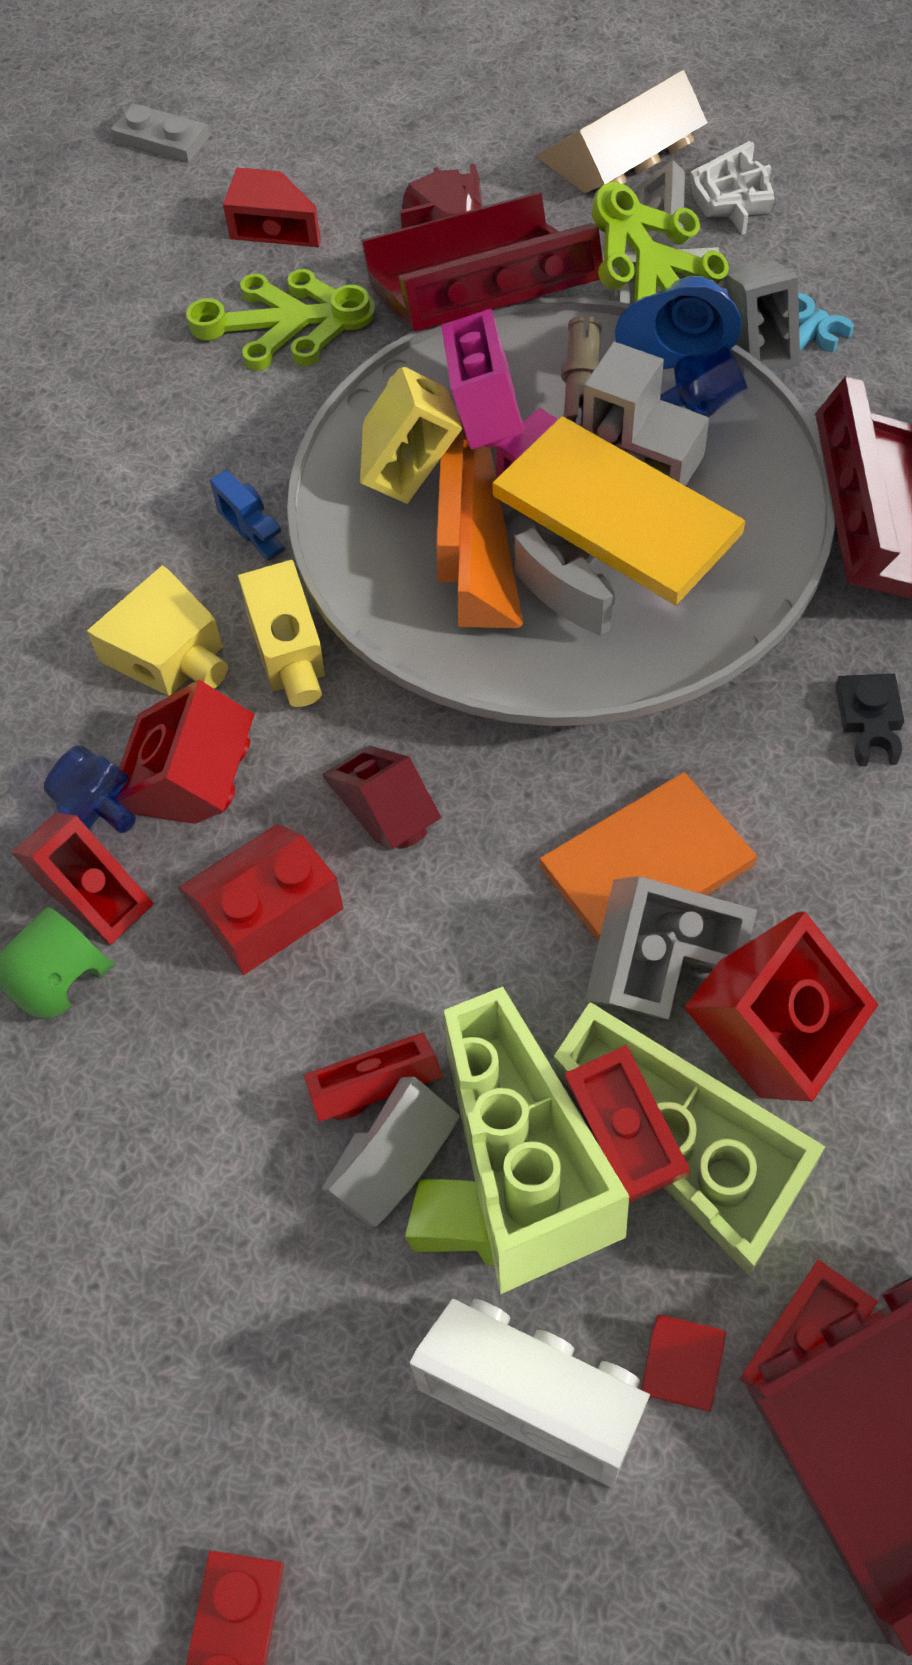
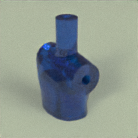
[660,344,748,417]
[44,746,136,833]

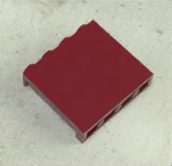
[361,192,603,332]
[815,376,912,599]
[746,1277,912,1656]

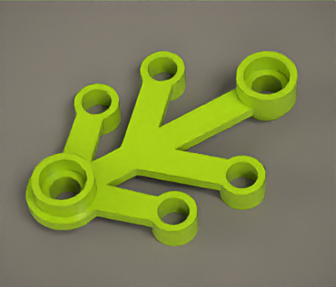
[591,181,729,302]
[186,269,375,371]

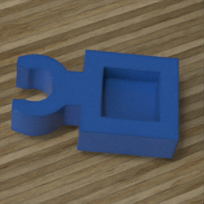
[210,469,285,560]

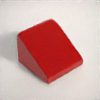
[641,1315,726,1412]

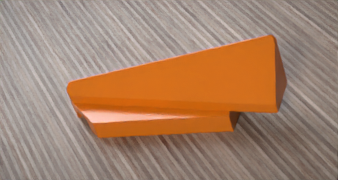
[436,419,523,628]

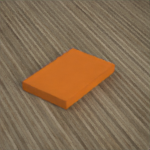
[540,771,758,942]

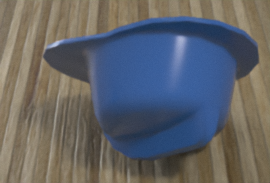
[615,276,742,370]

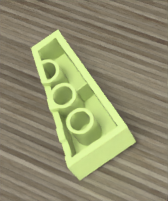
[444,986,629,1295]
[554,1002,825,1276]

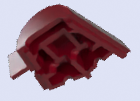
[400,163,482,229]

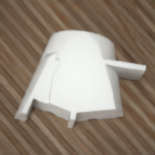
[691,141,775,235]

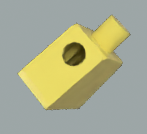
[360,367,462,504]
[238,559,325,707]
[87,565,228,696]

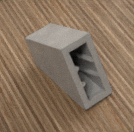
[719,256,801,372]

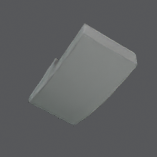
[515,528,615,635]
[321,1077,461,1228]

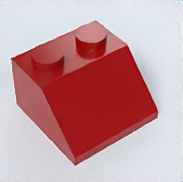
[105,679,255,824]
[179,824,344,976]
[684,911,879,1102]

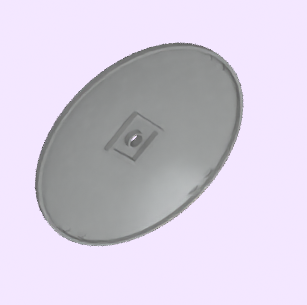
[287,297,836,726]

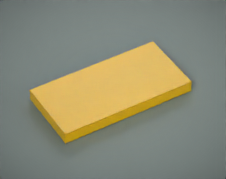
[493,416,746,606]

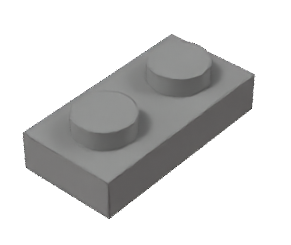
[110,103,210,163]
[637,160,685,247]

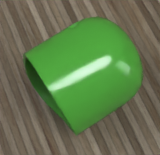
[0,907,116,1019]

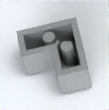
[583,342,709,486]
[584,876,757,1019]

